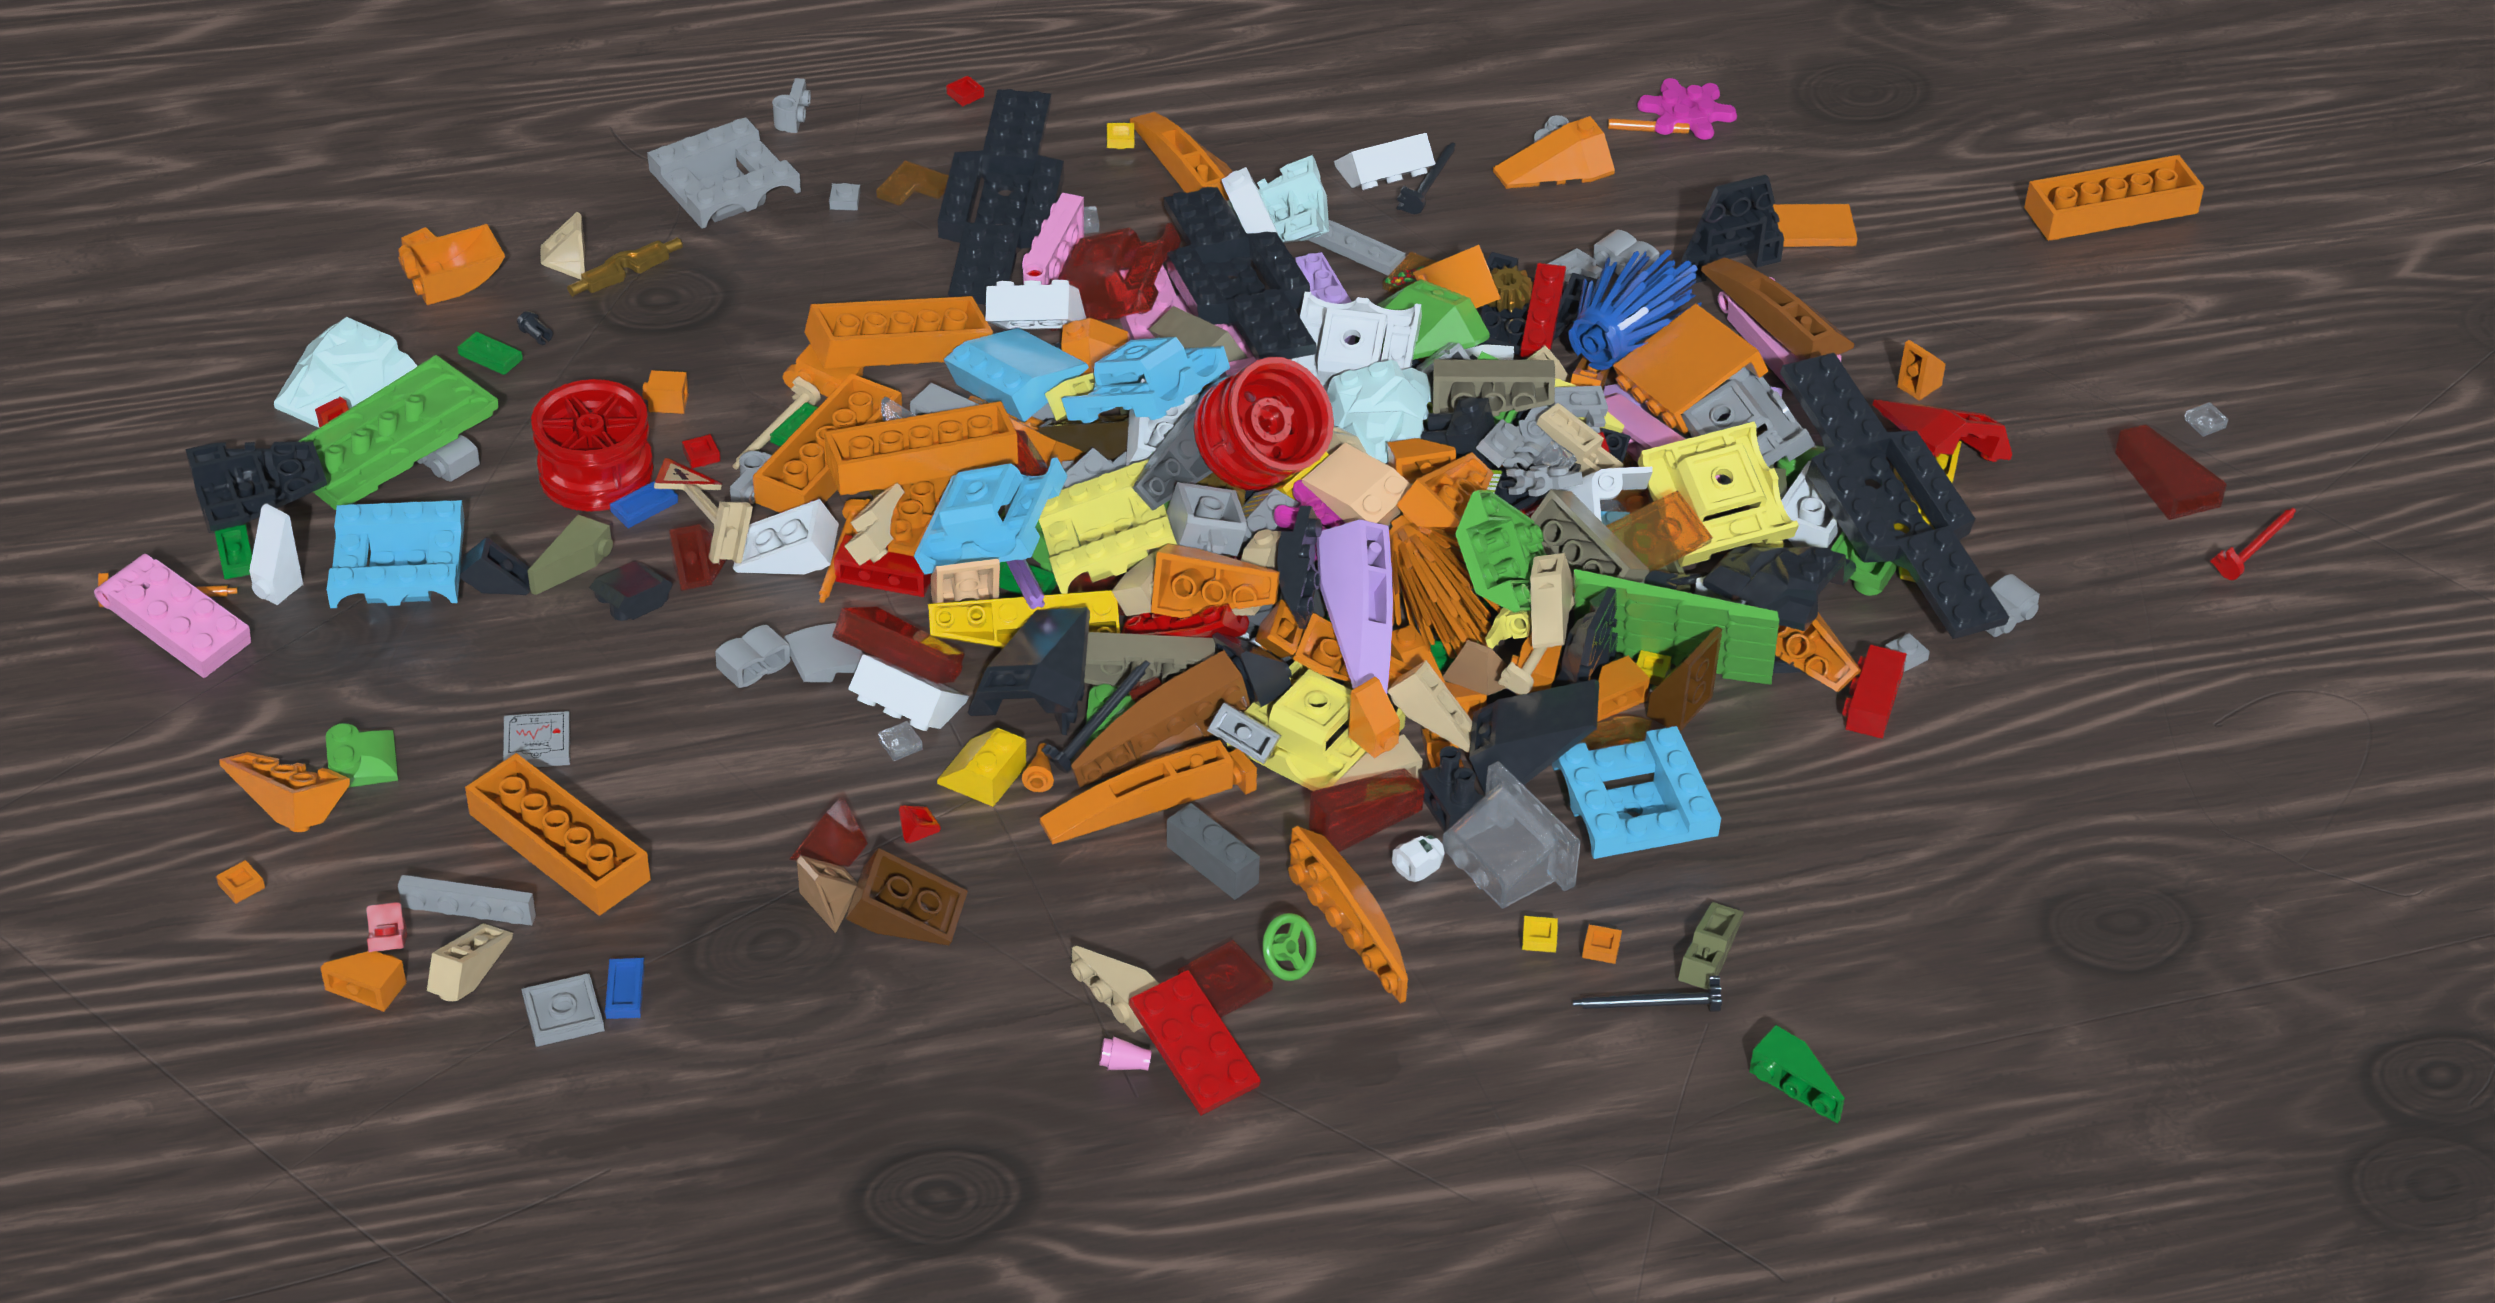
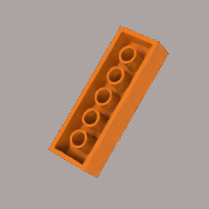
[2024,155,2204,241]
[805,296,993,369]
[753,373,903,513]
[824,401,1018,496]
[465,753,651,916]

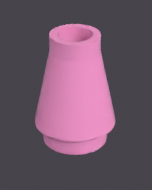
[1099,1036,1151,1071]

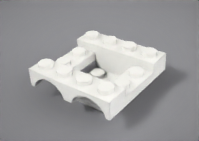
[1292,291,1422,392]

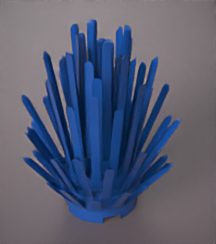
[1569,250,1702,370]

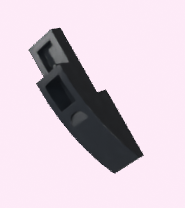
[1277,506,1322,629]

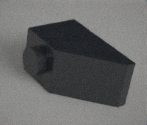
[460,537,530,595]

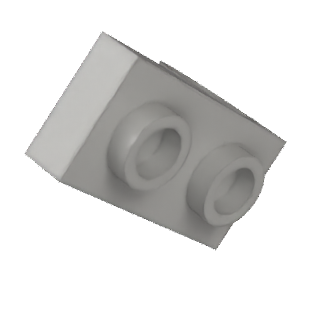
[772,78,811,133]
[730,451,772,505]

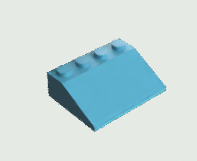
[944,328,1089,422]

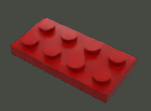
[1128,970,1261,1116]

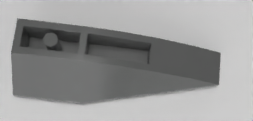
[1132,375,1230,511]

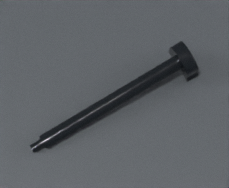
[1396,142,1456,214]
[1644,570,1709,589]
[1041,660,1150,774]
[1572,976,1722,1012]

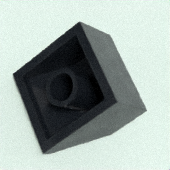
[1212,632,1292,707]

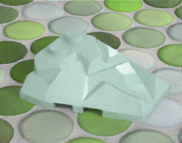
[1227,155,1329,243]
[274,317,417,428]
[1327,360,1433,464]

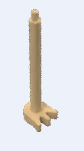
[732,376,821,470]
[1498,593,1575,695]

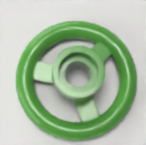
[1263,913,1316,981]

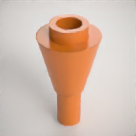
[1022,743,1054,792]

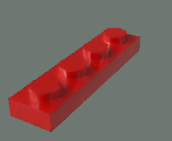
[1521,263,1566,358]

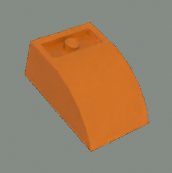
[398,224,505,305]
[1413,245,1501,308]

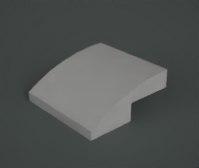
[784,623,863,682]

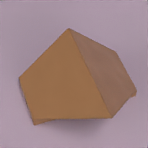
[1443,640,1508,696]
[797,855,858,933]

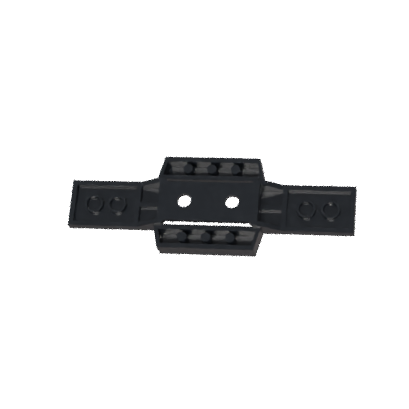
[938,89,1064,305]
[1164,187,1317,360]
[1780,353,2010,639]

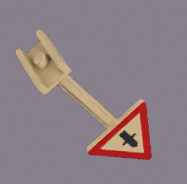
[654,458,753,563]

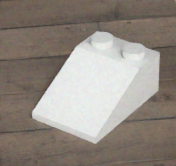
[733,499,839,575]

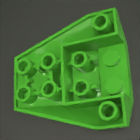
[1355,279,1490,360]
[1455,490,1548,613]

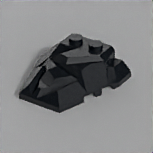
[1681,174,1784,284]
[1480,252,1598,356]
[185,442,327,534]
[1703,547,1856,631]
[1550,588,1618,689]

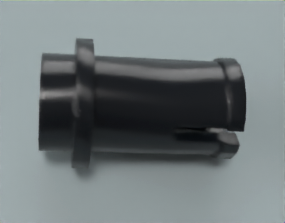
[517,311,553,345]

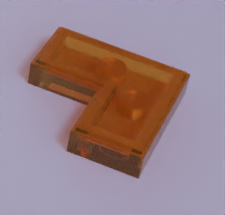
[876,161,949,206]

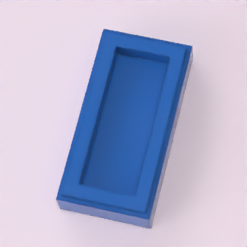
[610,481,678,528]
[605,958,645,1019]

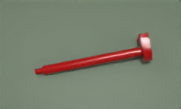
[2210,508,2296,580]

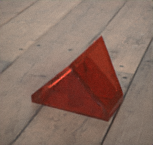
[669,524,727,591]
[789,798,868,867]

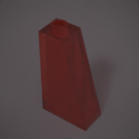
[2115,424,2227,520]
[832,606,965,684]
[1309,768,1425,853]

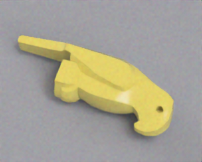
[1485,607,1532,649]

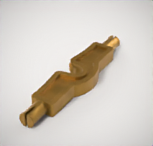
[567,237,683,297]

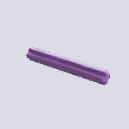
[1006,559,1045,610]

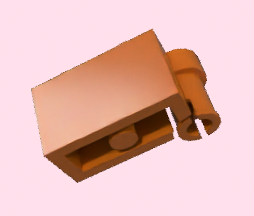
[783,344,864,397]

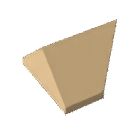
[541,212,585,279]

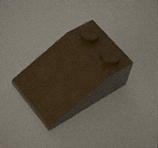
[1039,415,1129,462]

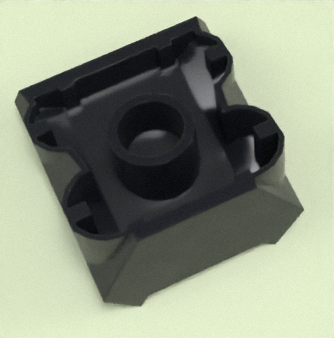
[589,561,673,621]

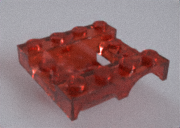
[1050,223,1181,331]

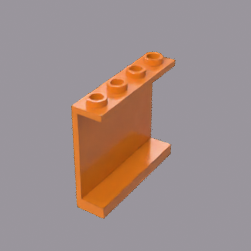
[1613,303,1768,435]

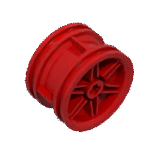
[1194,357,1334,490]
[531,379,654,512]

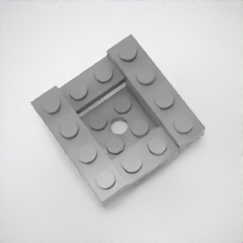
[647,117,801,228]
[1658,367,1815,485]

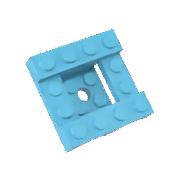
[1061,337,1230,423]
[914,458,1067,574]
[327,500,465,608]
[1552,726,1721,859]

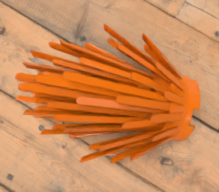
[1389,515,1502,659]

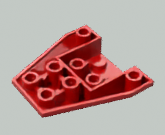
[1872,399,2012,462]
[1121,556,1250,638]

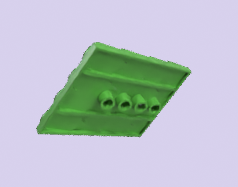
[298,355,498,510]
[1572,569,1779,685]

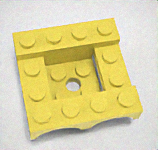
[1637,422,1799,567]
[1039,459,1177,594]
[1227,661,1405,801]

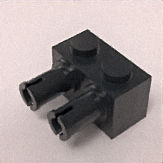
[1421,397,1496,462]
[1419,746,1487,838]

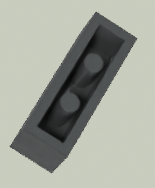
[1167,803,1260,900]

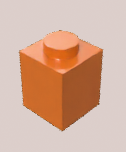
[643,370,689,414]

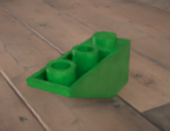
[1749,1025,1845,1124]

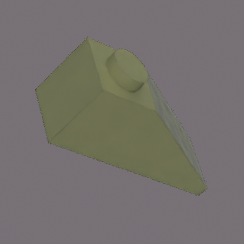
[528,515,613,595]

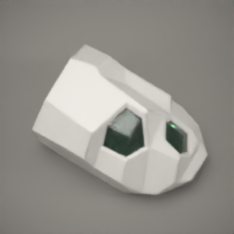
[1392,836,1445,882]

